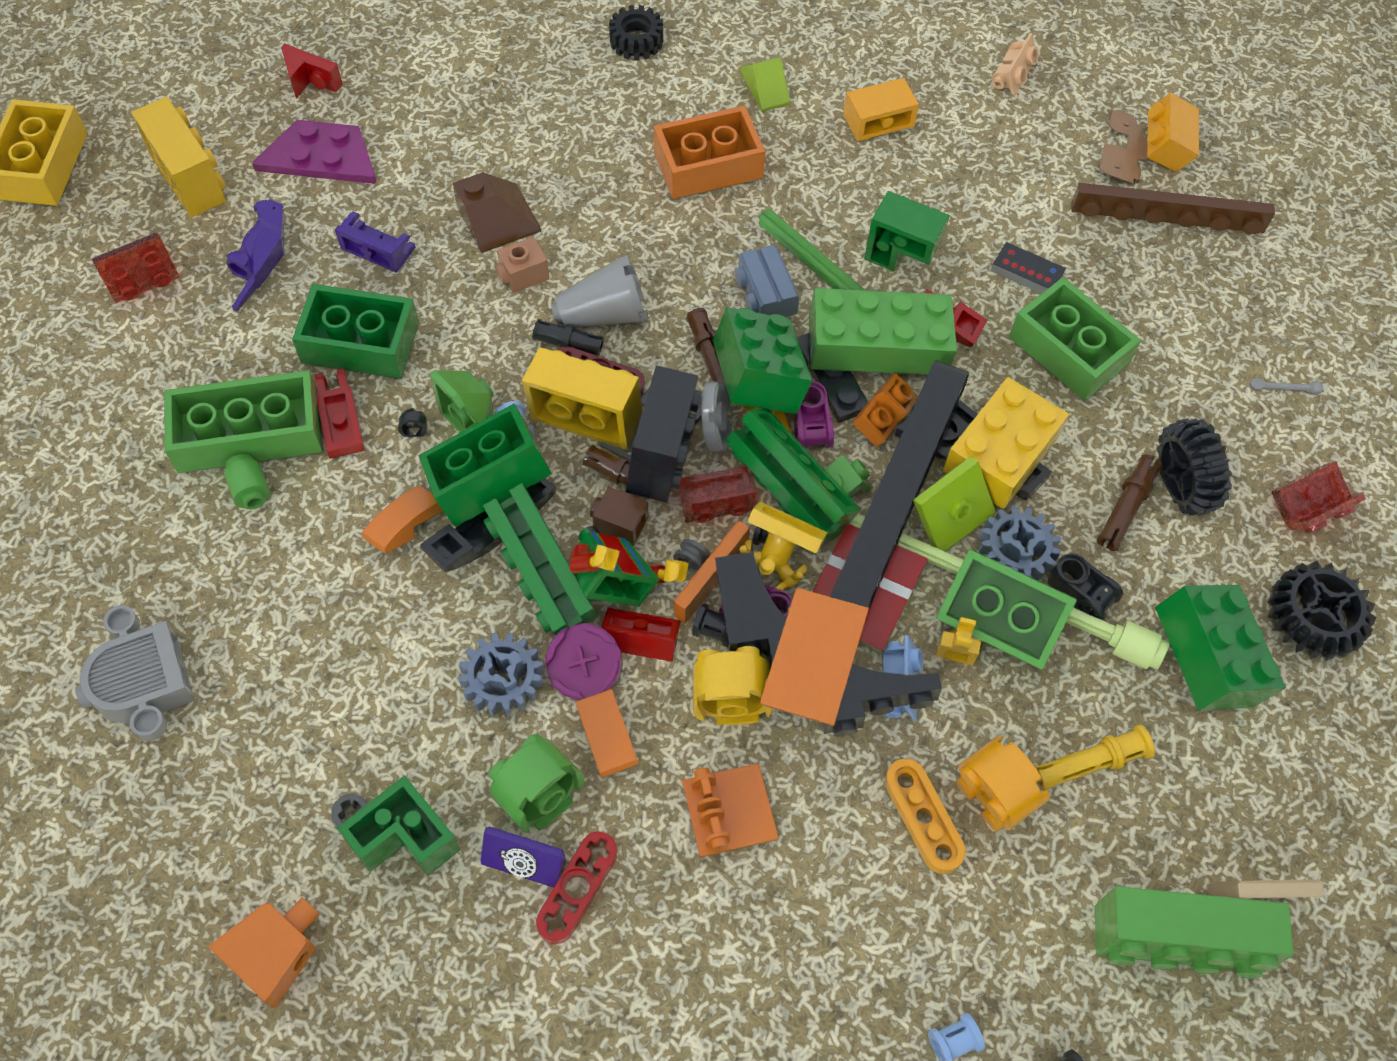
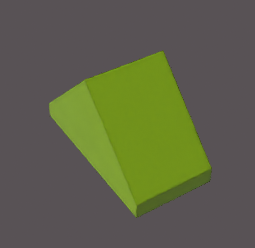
[739,57,790,112]

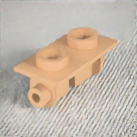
[992,33,1039,96]

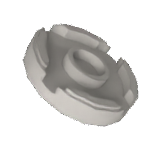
[701,381,732,453]

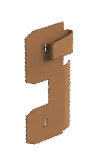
[1099,110,1149,184]

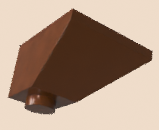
[452,172,542,253]

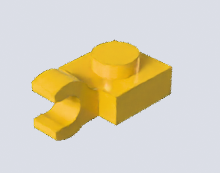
[936,617,981,666]

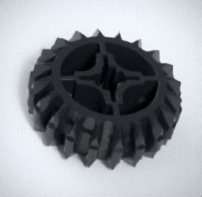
[1156,418,1232,516]
[1267,560,1377,661]

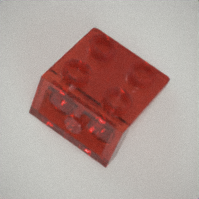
[92,232,179,304]

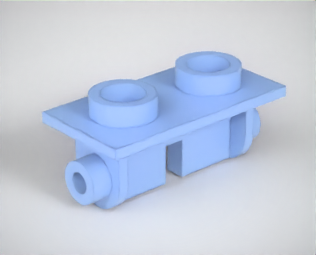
[883,635,924,720]

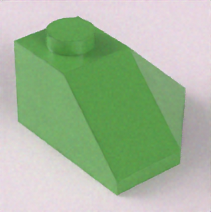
[430,370,494,433]

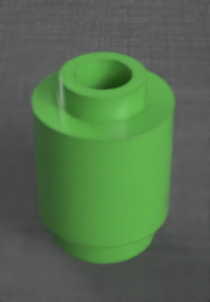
[224,454,270,510]

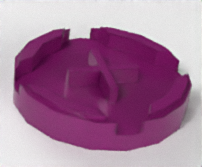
[545,623,623,700]

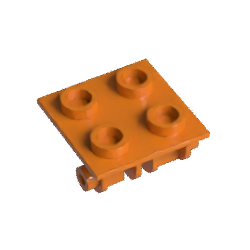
[682,763,779,858]

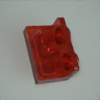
[1271,461,1366,533]
[678,466,758,523]

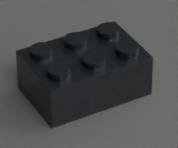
[625,365,702,503]

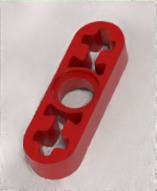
[536,831,617,945]

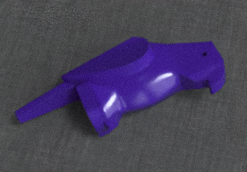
[226,199,284,312]

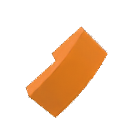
[852,372,918,447]
[362,485,443,554]
[575,689,639,778]

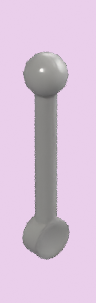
[1250,378,1323,395]

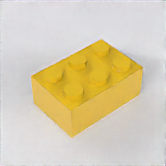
[131,96,227,218]
[0,99,88,206]
[522,347,643,450]
[943,377,1069,510]

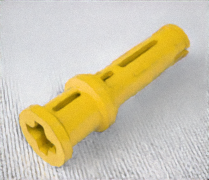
[1035,724,1155,791]

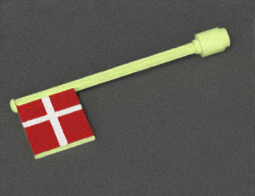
[812,514,1170,670]

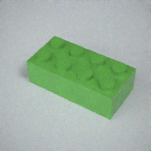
[809,288,957,374]
[164,370,323,473]
[1094,886,1294,978]

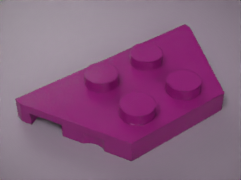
[252,120,376,184]

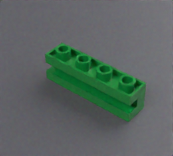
[725,409,861,543]
[483,483,599,635]

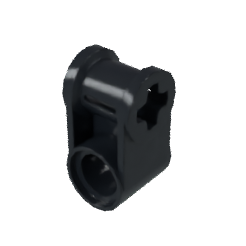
[1047,553,1124,621]

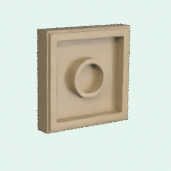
[1207,879,1325,899]

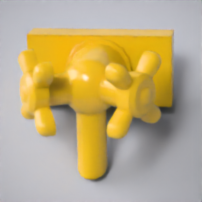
[739,501,828,590]

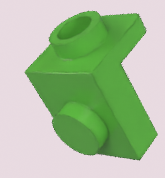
[824,454,874,498]

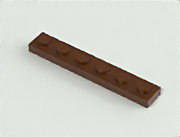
[1071,183,1275,234]

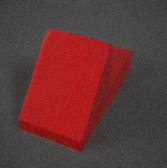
[281,43,343,99]

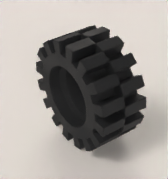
[609,5,663,61]

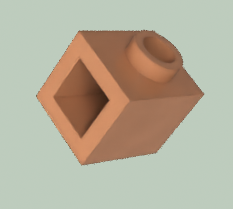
[495,236,549,293]

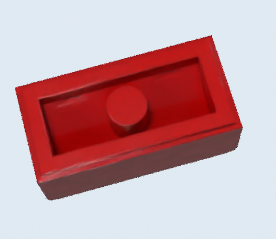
[601,608,681,662]

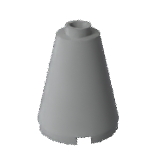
[551,255,649,327]

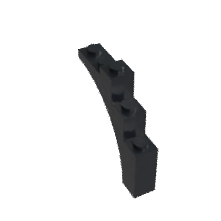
[715,552,942,737]

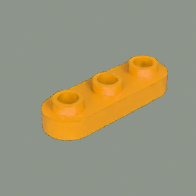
[885,759,966,874]

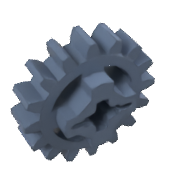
[978,506,1061,581]
[458,633,544,717]

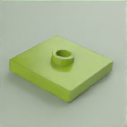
[913,457,996,552]

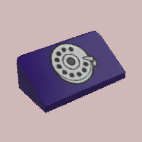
[480,826,566,888]

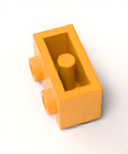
[843,78,919,141]
[1147,92,1199,171]

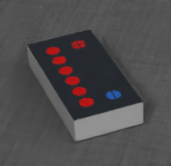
[991,242,1066,293]

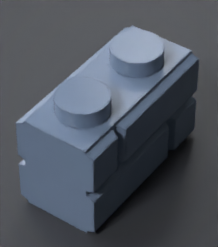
[734,245,799,317]

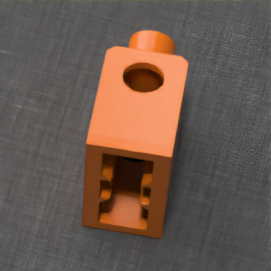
[208,897,320,1008]

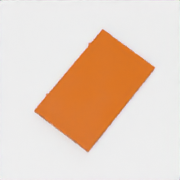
[760,588,869,726]

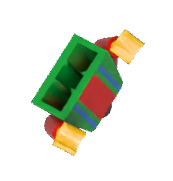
[569,526,689,607]

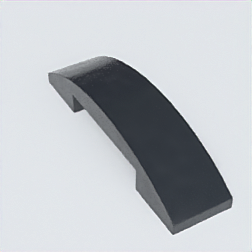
[420,478,556,572]

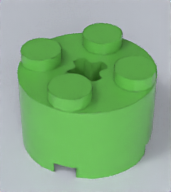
[489,734,584,833]

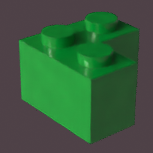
[864,191,950,271]
[337,775,461,876]

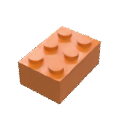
[654,105,766,199]

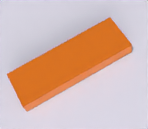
[674,521,750,624]

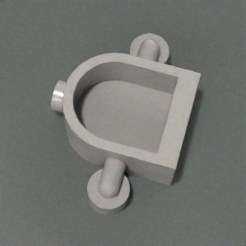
[75,605,195,741]

